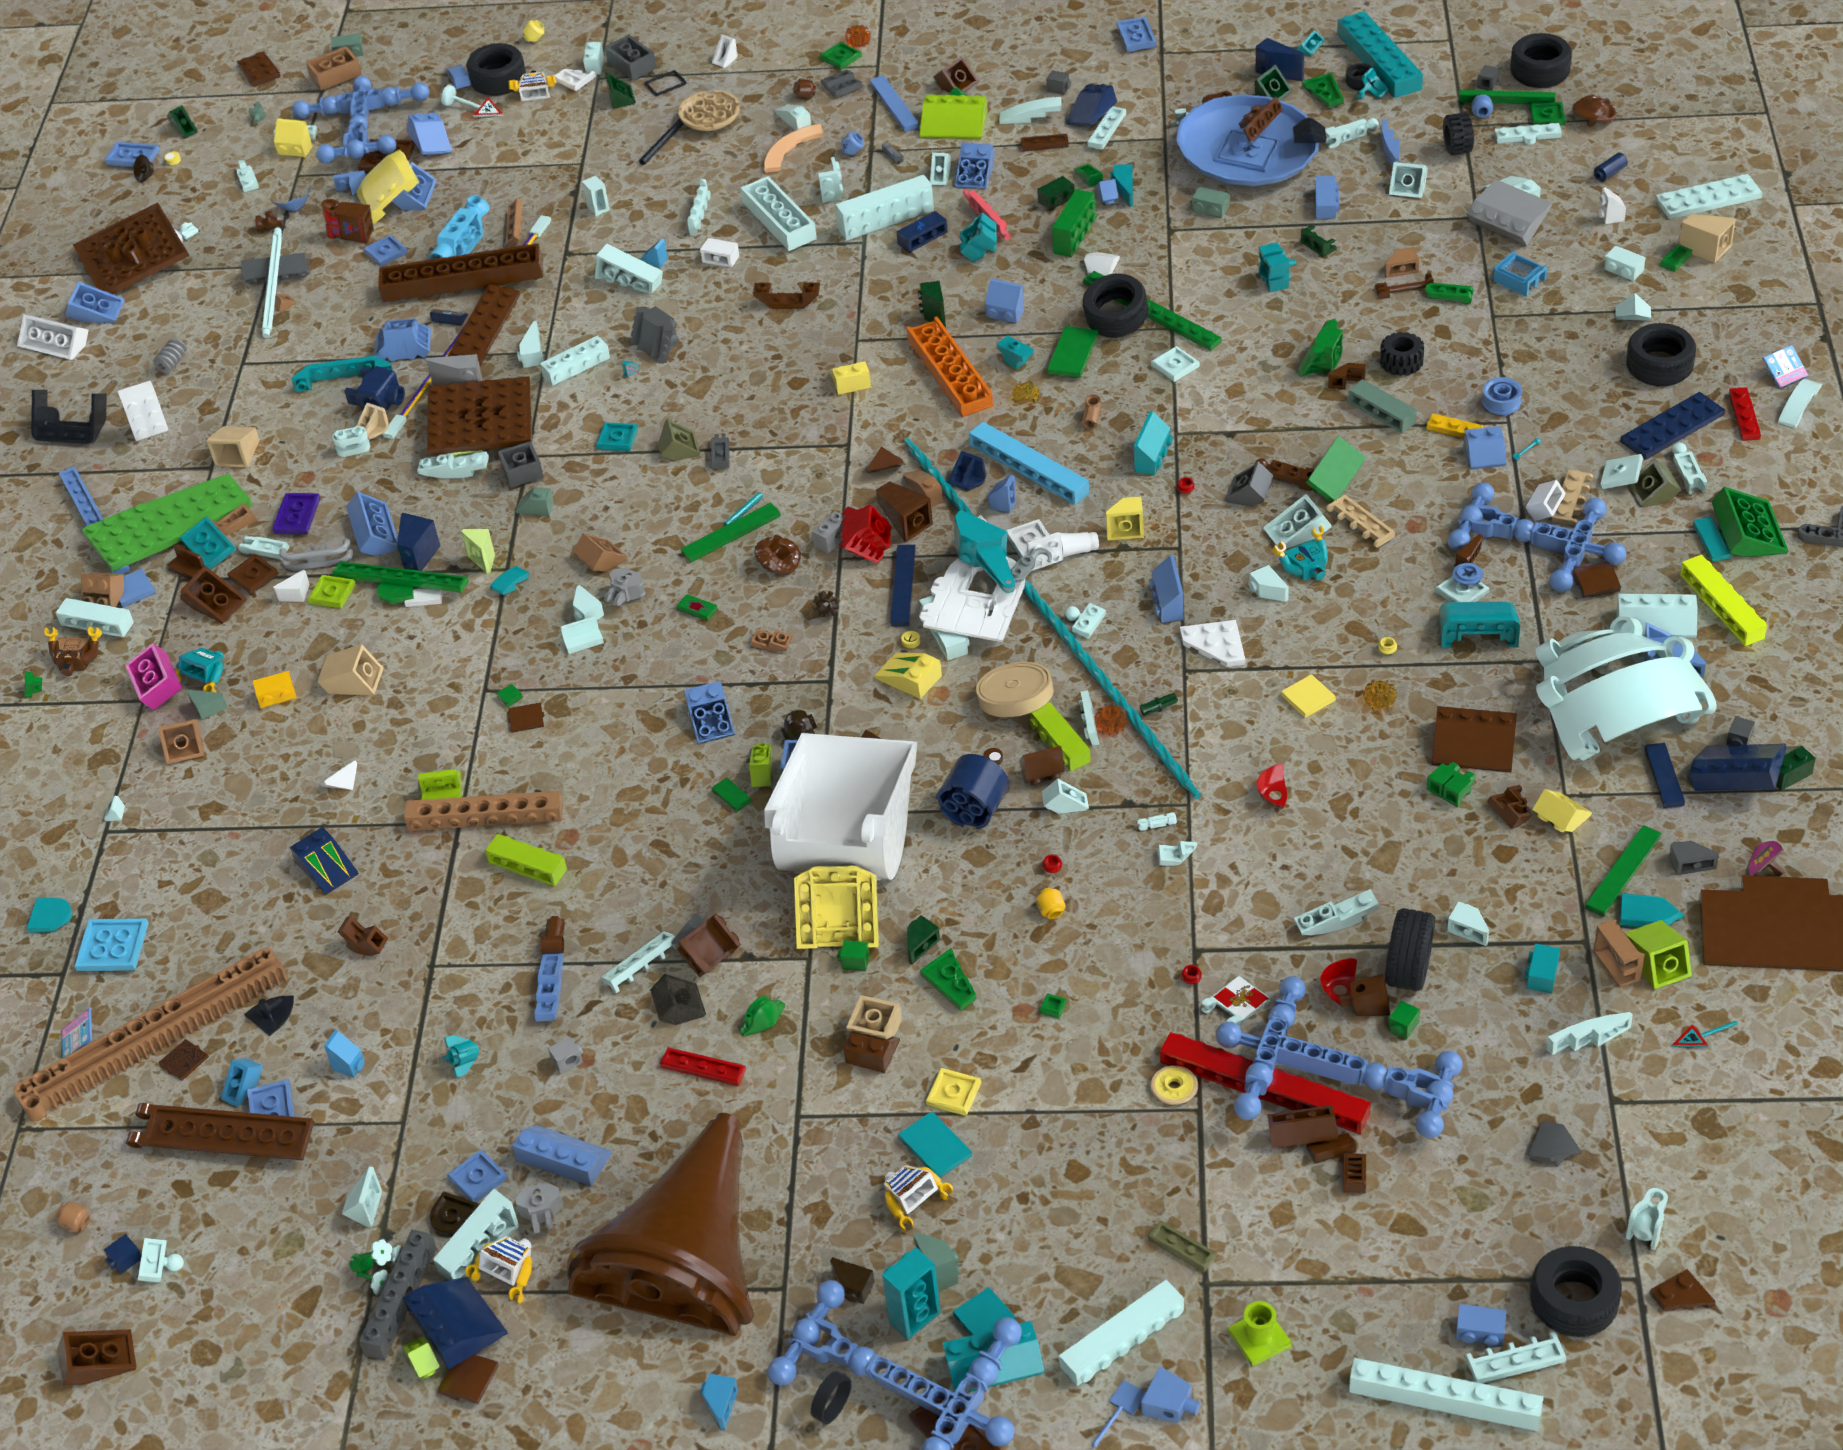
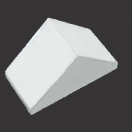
[712,34,738,68]
[273,570,310,602]

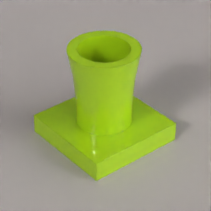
[1228,1301,1292,1367]

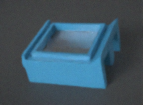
[1493,251,1548,297]

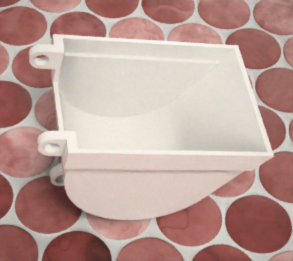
[765,733,917,880]

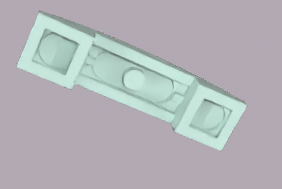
[1778,379,1822,428]

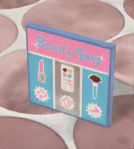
[1762,345,1809,389]
[62,1008,92,1058]

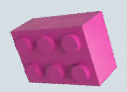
[125,643,182,710]

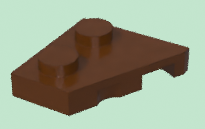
[1649,1269,1716,1311]

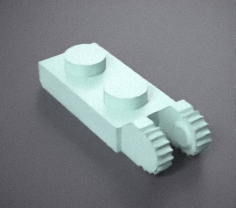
[238,536,289,559]

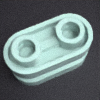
[332,426,370,457]

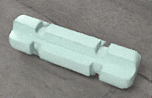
[1137,812,1177,831]

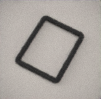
[644,70,687,96]

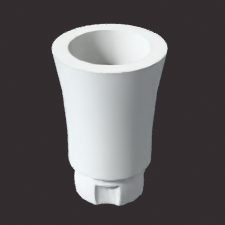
[1060,532,1099,558]

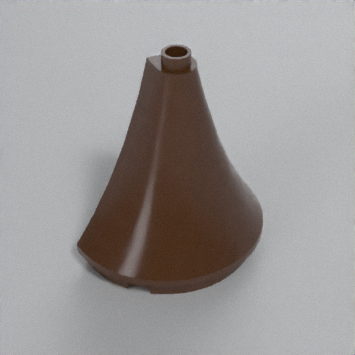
[566,1113,754,1336]

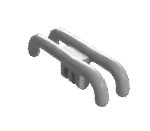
[279,539,353,571]

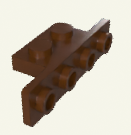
[1238,97,1283,142]

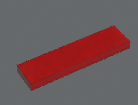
[660,1047,746,1086]

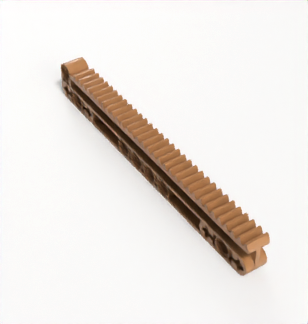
[14,948,288,1121]

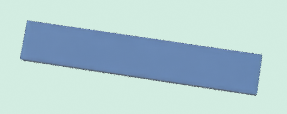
[870,75,919,132]

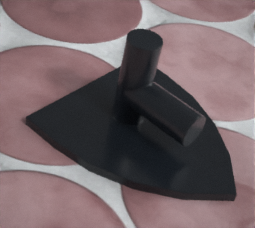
[244,995,294,1036]

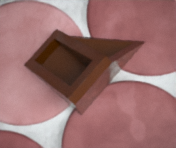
[867,447,903,473]

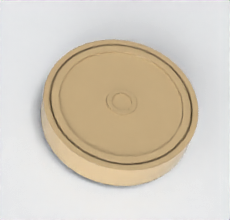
[976,662,1054,717]

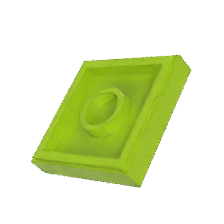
[307,575,356,609]

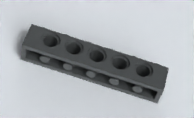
[359,1230,437,1360]

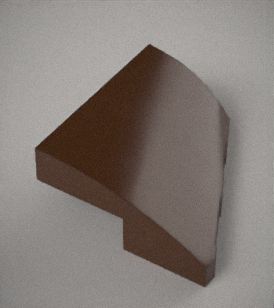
[1487,785,1532,829]

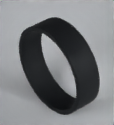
[811,1371,852,1424]

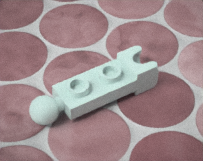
[1325,118,1379,148]
[1672,442,1707,495]

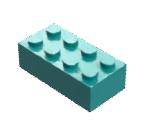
[882,1247,941,1341]

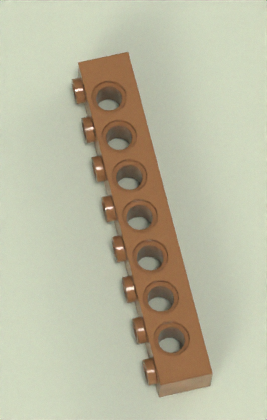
[404,791,563,831]

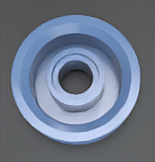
[1482,377,1522,416]

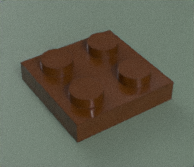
[227,554,278,594]

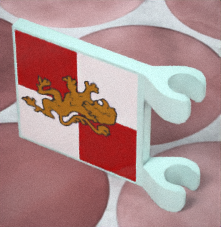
[1201,976,1270,1026]

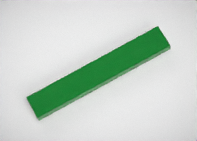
[1459,90,1556,104]
[681,502,781,563]
[1585,825,1662,917]

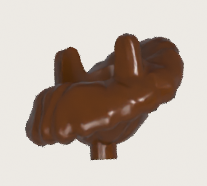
[1572,95,1617,127]
[754,534,801,575]

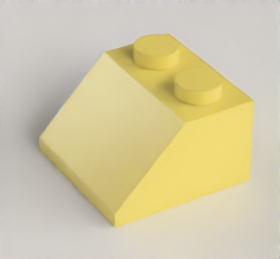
[274,119,313,157]
[830,361,871,395]
[1106,497,1144,541]
[1532,789,1592,833]

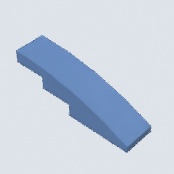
[1381,120,1400,168]
[534,953,563,1021]

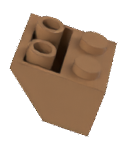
[81,572,124,607]

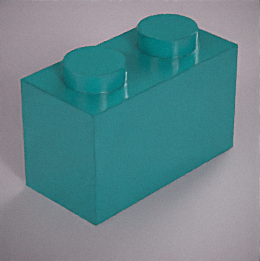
[1524,943,1561,993]

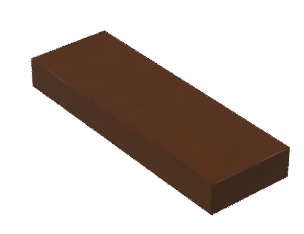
[1020,133,1069,152]

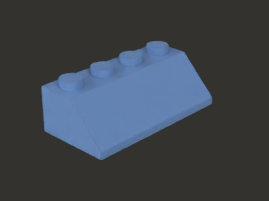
[346,491,398,556]
[512,1125,612,1187]

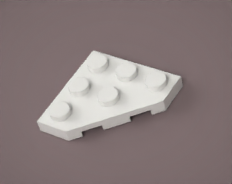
[1180,620,1245,667]

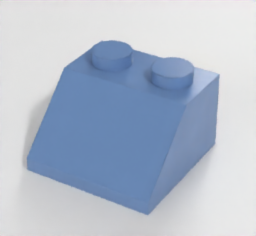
[985,278,1024,324]
[1464,426,1507,470]

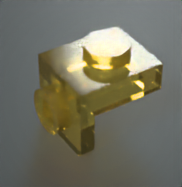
[1011,380,1040,404]

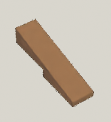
[211,503,258,536]

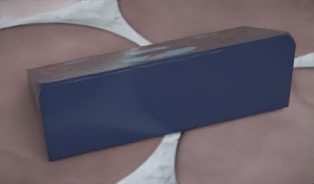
[430,309,468,325]

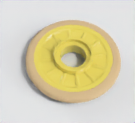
[1151,1065,1198,1105]

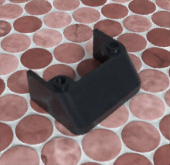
[31,389,107,444]

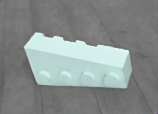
[595,244,663,294]
[433,1189,519,1280]

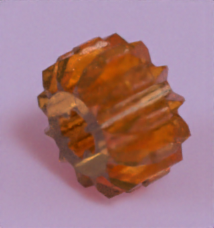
[845,25,871,48]
[1095,703,1128,735]

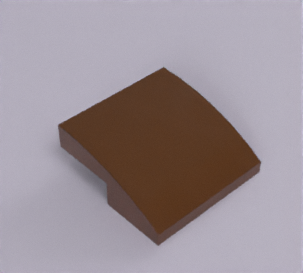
[1572,562,1621,598]
[438,1355,499,1404]

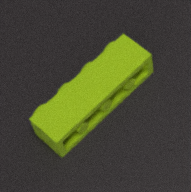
[1029,702,1091,771]
[485,834,567,886]

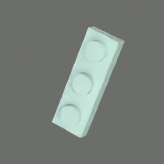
[1079,690,1099,746]

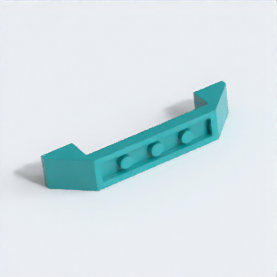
[291,355,393,392]

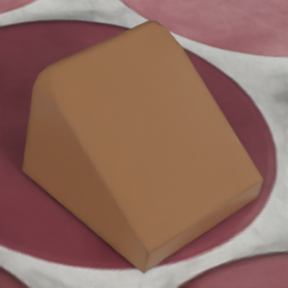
[274,294,296,312]

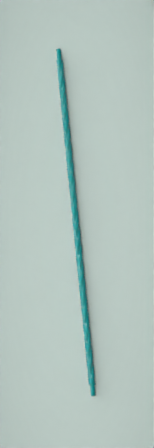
[904,437,1201,799]

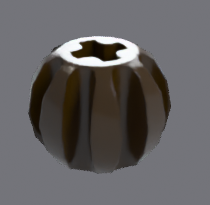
[813,591,840,618]

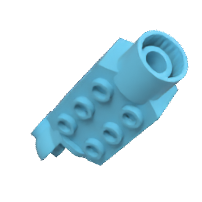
[428,195,490,260]

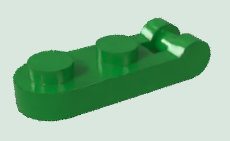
[1425,283,1474,305]

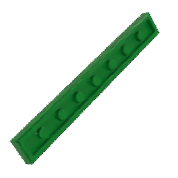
[332,561,469,593]

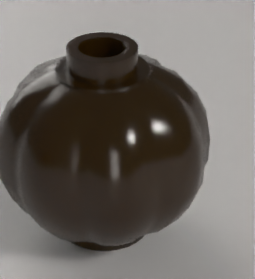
[781,710,818,740]

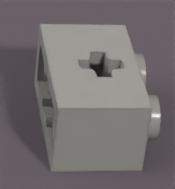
[812,511,845,554]

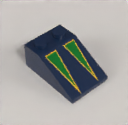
[290,827,359,895]

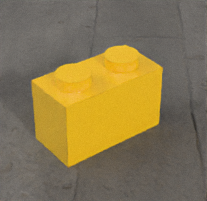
[253,671,297,708]

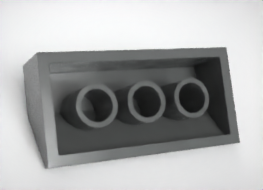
[241,252,311,284]

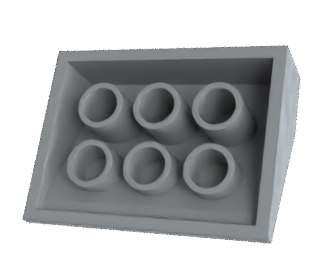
[1466,180,1553,246]

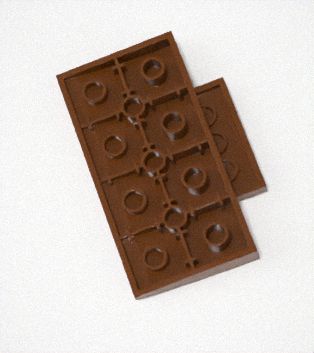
[1699,875,1843,971]

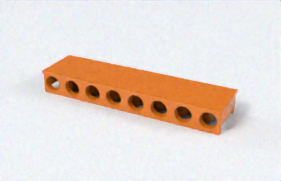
[906,316,994,417]

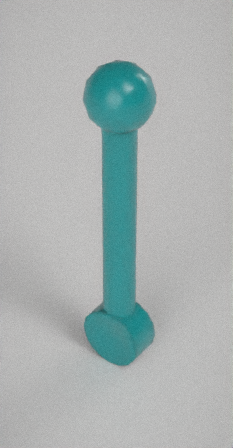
[1513,438,1541,461]

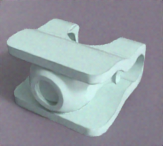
[1626,1188,1668,1251]

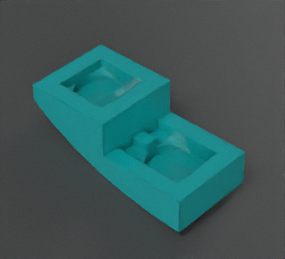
[490,566,529,595]

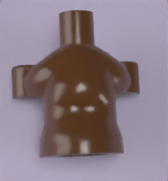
[255,211,283,231]

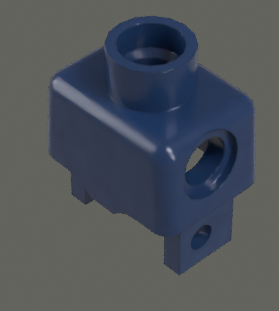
[344,366,405,412]

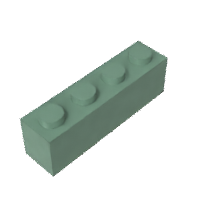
[1348,379,1417,433]

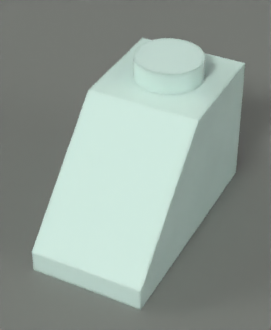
[930,152,951,186]
[1248,565,1289,602]
[573,585,604,621]
[1042,778,1089,814]
[1447,901,1489,946]

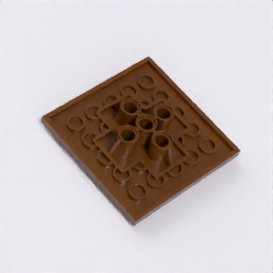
[73,202,190,294]
[427,376,532,455]

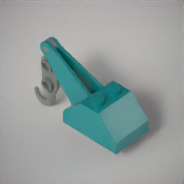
[954,510,1052,593]

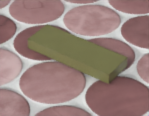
[1148,1220,1217,1273]

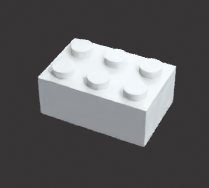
[118,380,169,441]

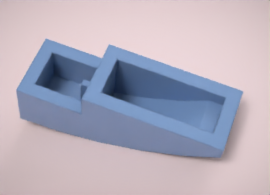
[445,64,471,89]

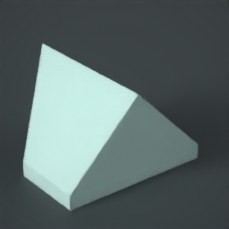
[1615,293,1651,320]

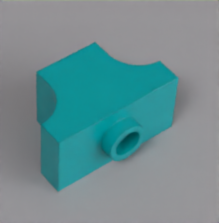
[996,335,1034,370]

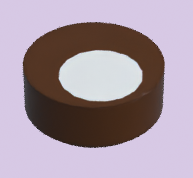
[983,748,1003,765]

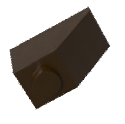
[830,1257,875,1304]

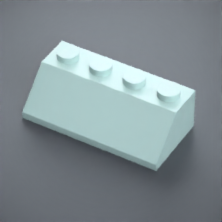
[1616,594,1698,638]

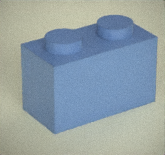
[1456,1304,1507,1347]

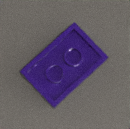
[272,493,320,534]

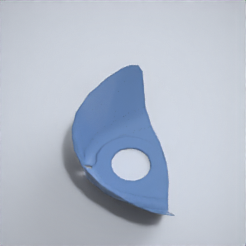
[269,185,311,211]

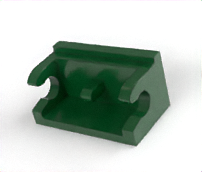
[1301,225,1337,257]

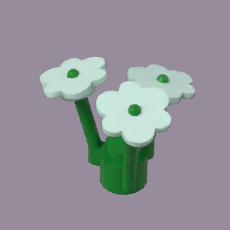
[349,1239,402,1295]

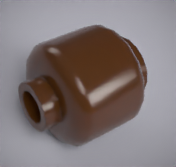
[793,79,816,100]

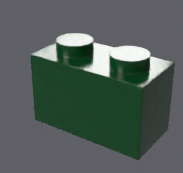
[1037,176,1075,210]

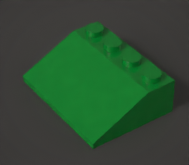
[1711,487,1789,557]

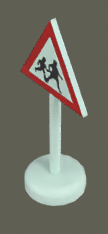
[441,85,503,117]

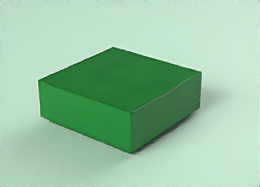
[496,684,523,707]
[1040,993,1067,1019]

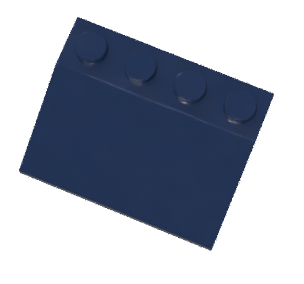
[1689,743,1787,791]
[403,1277,508,1369]

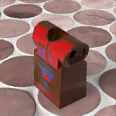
[321,199,374,244]

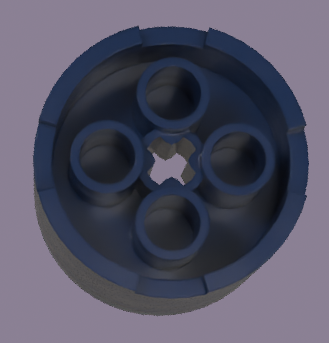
[936,754,1009,829]

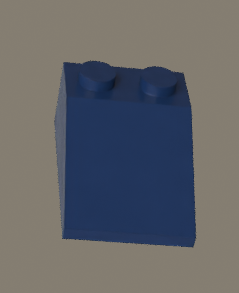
[1255,38,1304,81]
[1066,84,1118,126]

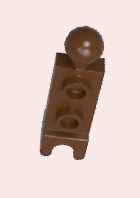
[1255,458,1314,491]

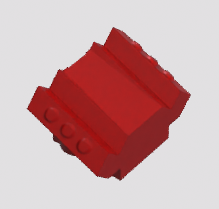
[839,504,891,564]

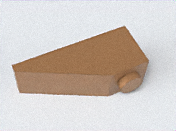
[903,469,943,507]

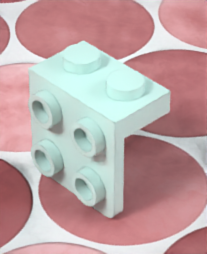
[818,157,843,203]

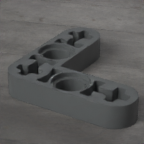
[1798,506,1843,547]

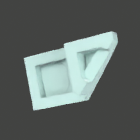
[1157,841,1197,866]

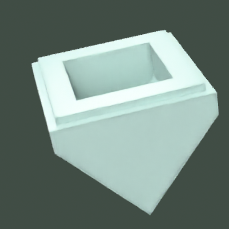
[104,795,125,821]

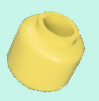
[522,20,544,42]

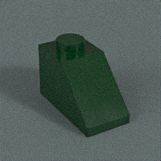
[166,105,198,139]
[907,915,940,965]

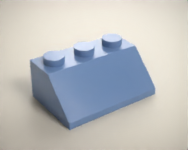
[391,162,437,210]
[1149,555,1184,623]

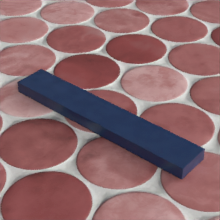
[891,544,916,626]

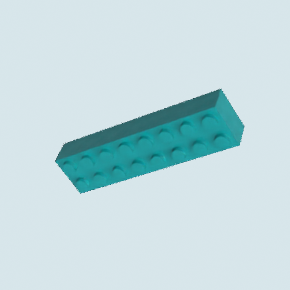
[1337,11,1423,98]

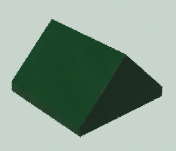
[1255,65,1293,100]
[605,72,636,109]

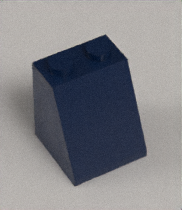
[397,513,440,571]

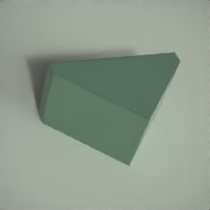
[187,689,227,720]

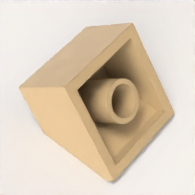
[846,995,902,1039]

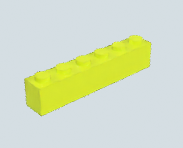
[1680,554,1767,646]

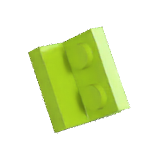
[418,769,462,800]

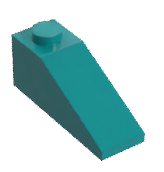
[1110,164,1133,207]

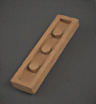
[505,198,523,248]

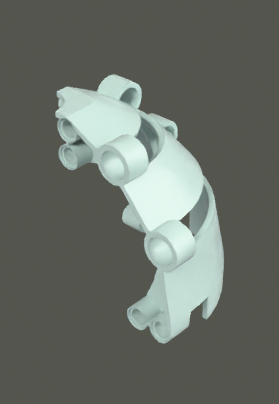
[1536,616,1717,761]

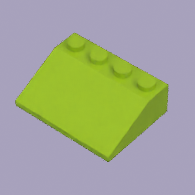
[920,94,988,140]

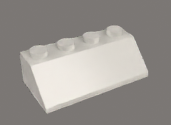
[17,314,89,360]

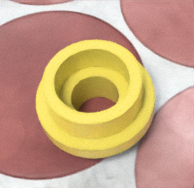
[1378,637,1397,655]

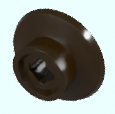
[133,155,154,182]

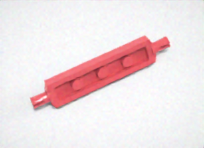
[963,189,1011,240]

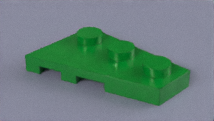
[920,948,977,1011]

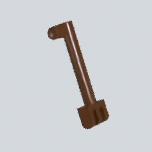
[1374,273,1434,299]

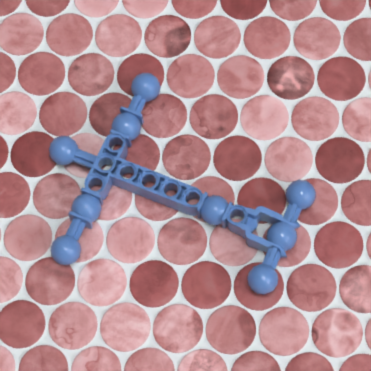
[1216,976,1463,1138]
[768,1280,1022,1450]

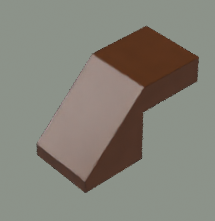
[1328,363,1366,389]

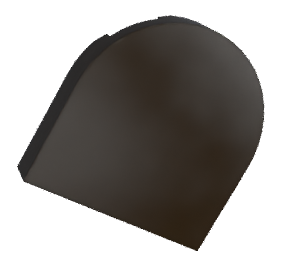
[430,1191,480,1237]

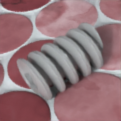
[153,338,187,374]

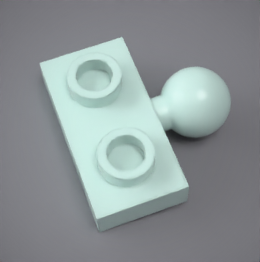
[1065,603,1106,639]
[138,1238,184,1283]

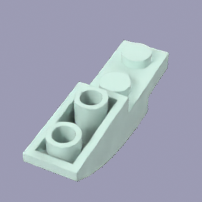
[417,451,489,478]
[1294,889,1380,935]

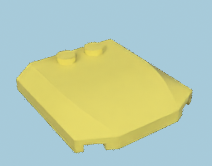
[356,150,419,225]
[794,865,879,949]

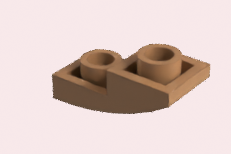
[750,629,793,651]

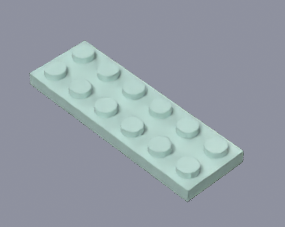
[1655,174,1763,219]

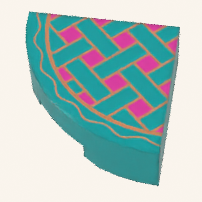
[622,361,640,378]

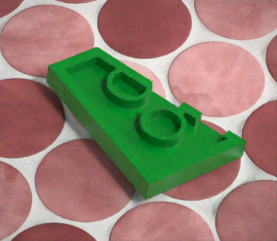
[1302,72,1344,108]

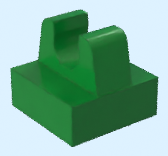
[25,672,42,698]

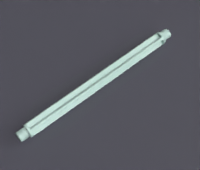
[262,228,282,338]

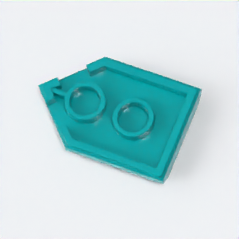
[1620,893,1685,928]

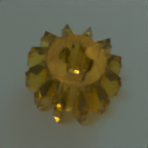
[1363,679,1397,710]

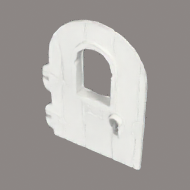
[919,556,1025,642]

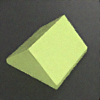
[461,529,495,574]

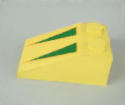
[874,653,942,699]

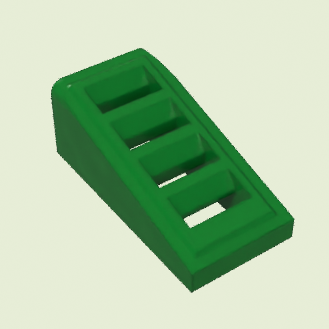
[1074,164,1103,188]

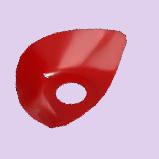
[1257,763,1287,808]
[1320,958,1357,1006]

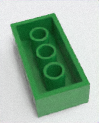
[1052,189,1097,257]

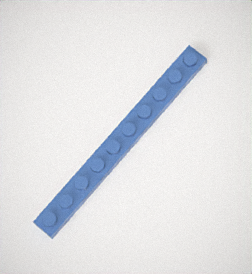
[59,466,131,574]

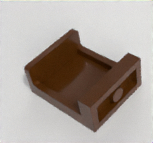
[674,913,741,978]

